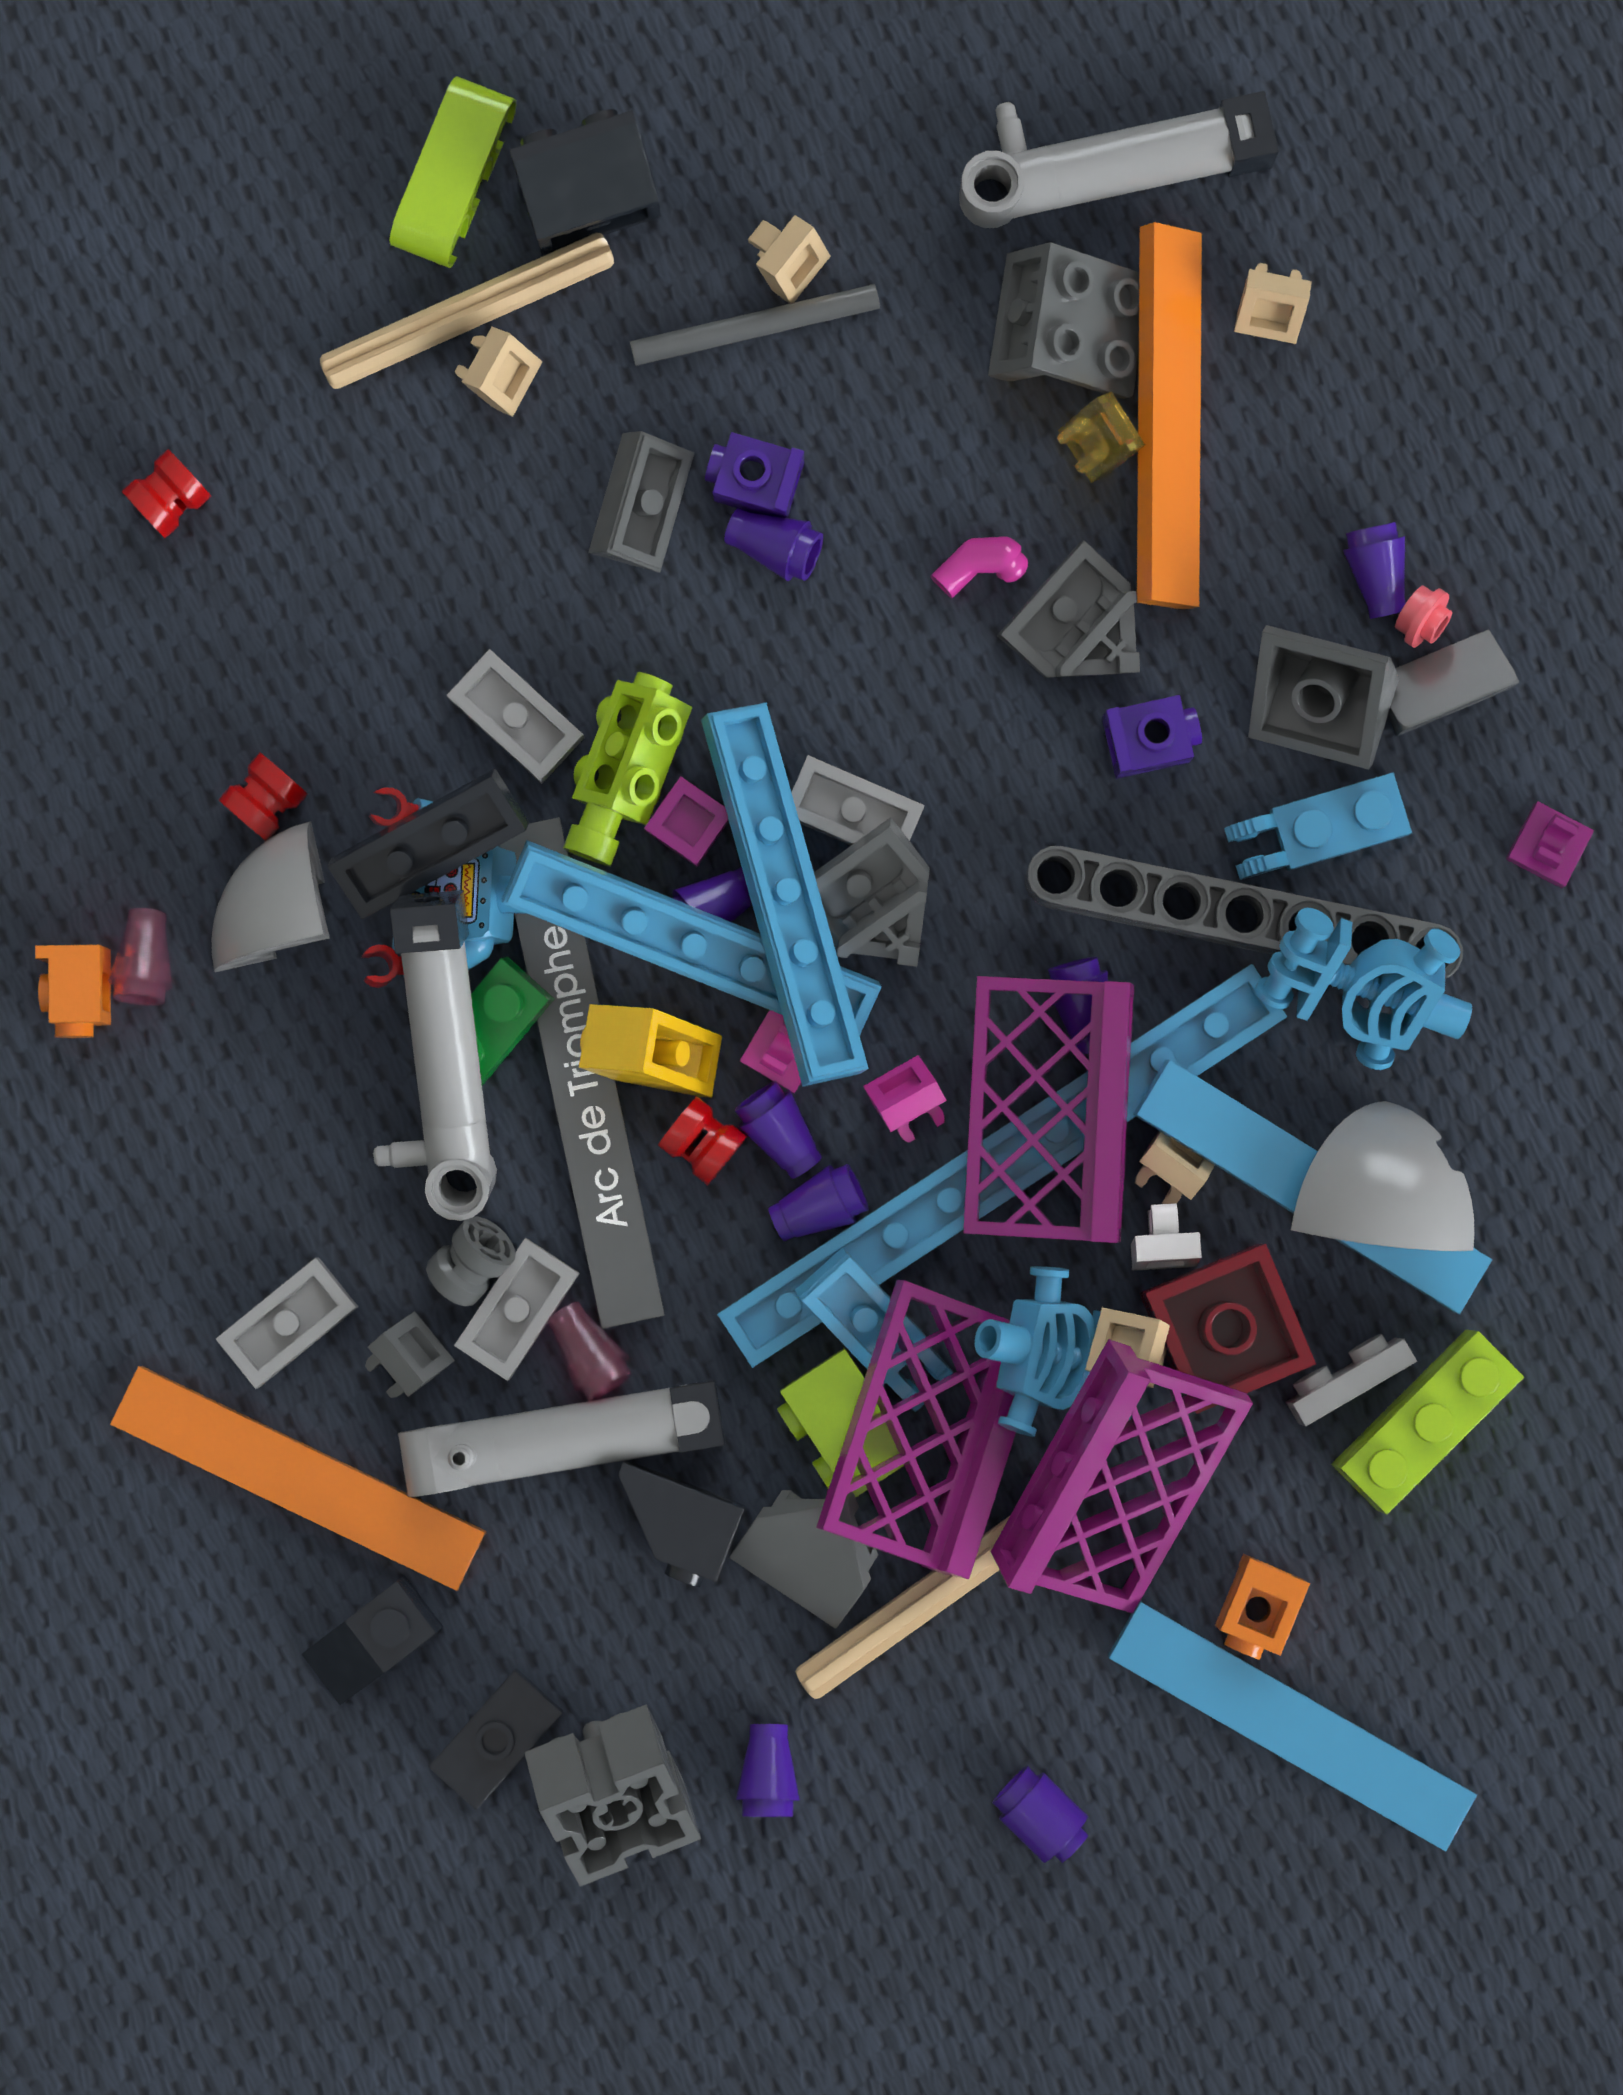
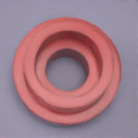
[1395,586,1452,648]

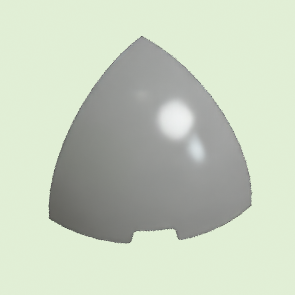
[211,821,330,972]
[1291,1101,1474,1251]

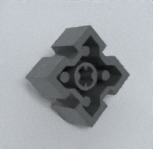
[524,1704,701,1887]

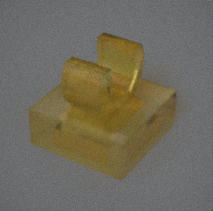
[1057,391,1145,483]

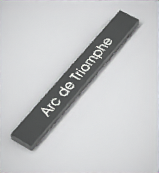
[500,817,665,1329]

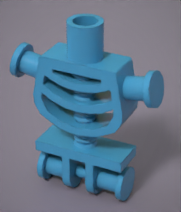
[1255,908,1472,1070]
[975,1266,1131,1437]

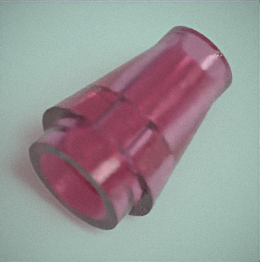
[108,908,173,1006]
[547,1302,632,1401]

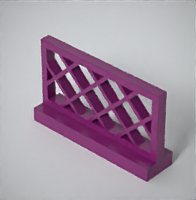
[963,976,1134,1243]
[816,1280,1016,1579]
[990,1339,1253,1613]

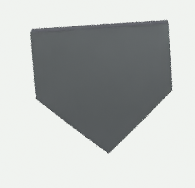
[997,541,1140,678]
[814,817,930,967]
[729,1490,878,1629]

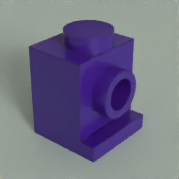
[705,432,804,518]
[1102,695,1202,779]

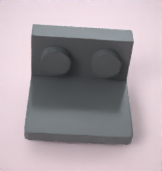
[988,242,1139,399]

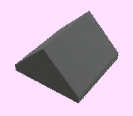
[1248,625,1399,770]

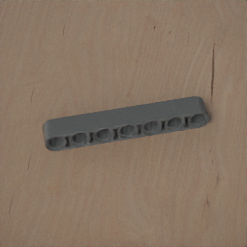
[1025,846,1463,979]

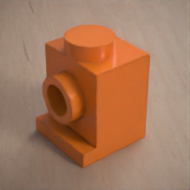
[35,945,111,1038]
[1215,1554,1310,1660]

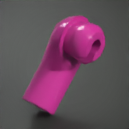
[930,537,1028,598]

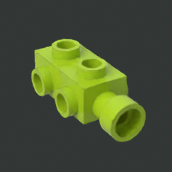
[563,672,692,867]

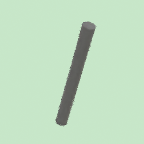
[630,284,880,366]

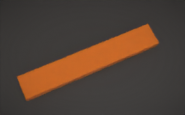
[1137,222,1202,609]
[110,1366,486,1591]

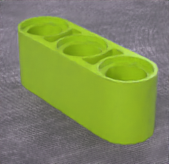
[389,76,517,268]

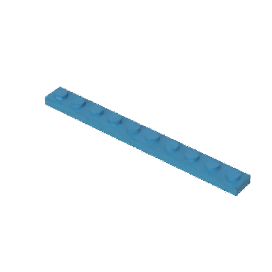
[717,964,1287,1368]

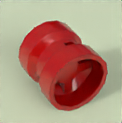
[121,449,212,539]
[218,752,308,841]
[658,1096,747,1186]

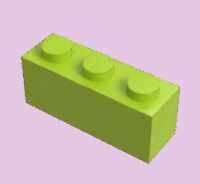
[1331,1330,1524,1515]

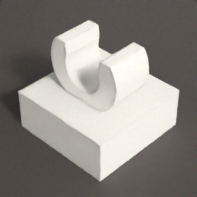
[1131,1203,1202,1270]

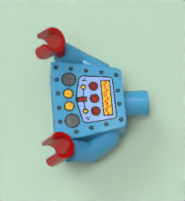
[361,787,527,988]

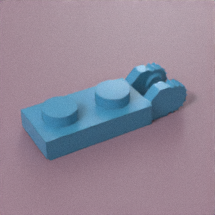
[1224,773,1412,880]
[795,1247,954,1412]

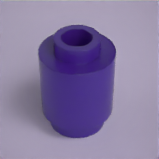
[992,1766,1088,1863]

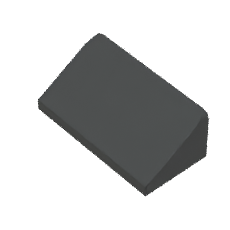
[588,431,694,573]
[1388,629,1519,736]

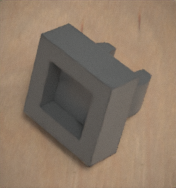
[365,1311,455,1398]

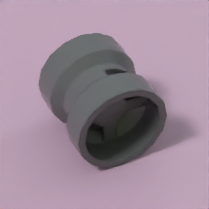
[426,1216,516,1306]

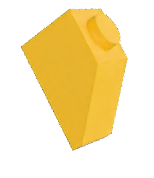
[579,1004,722,1098]

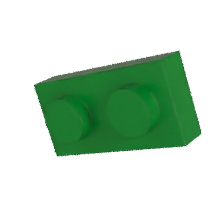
[471,957,555,1086]

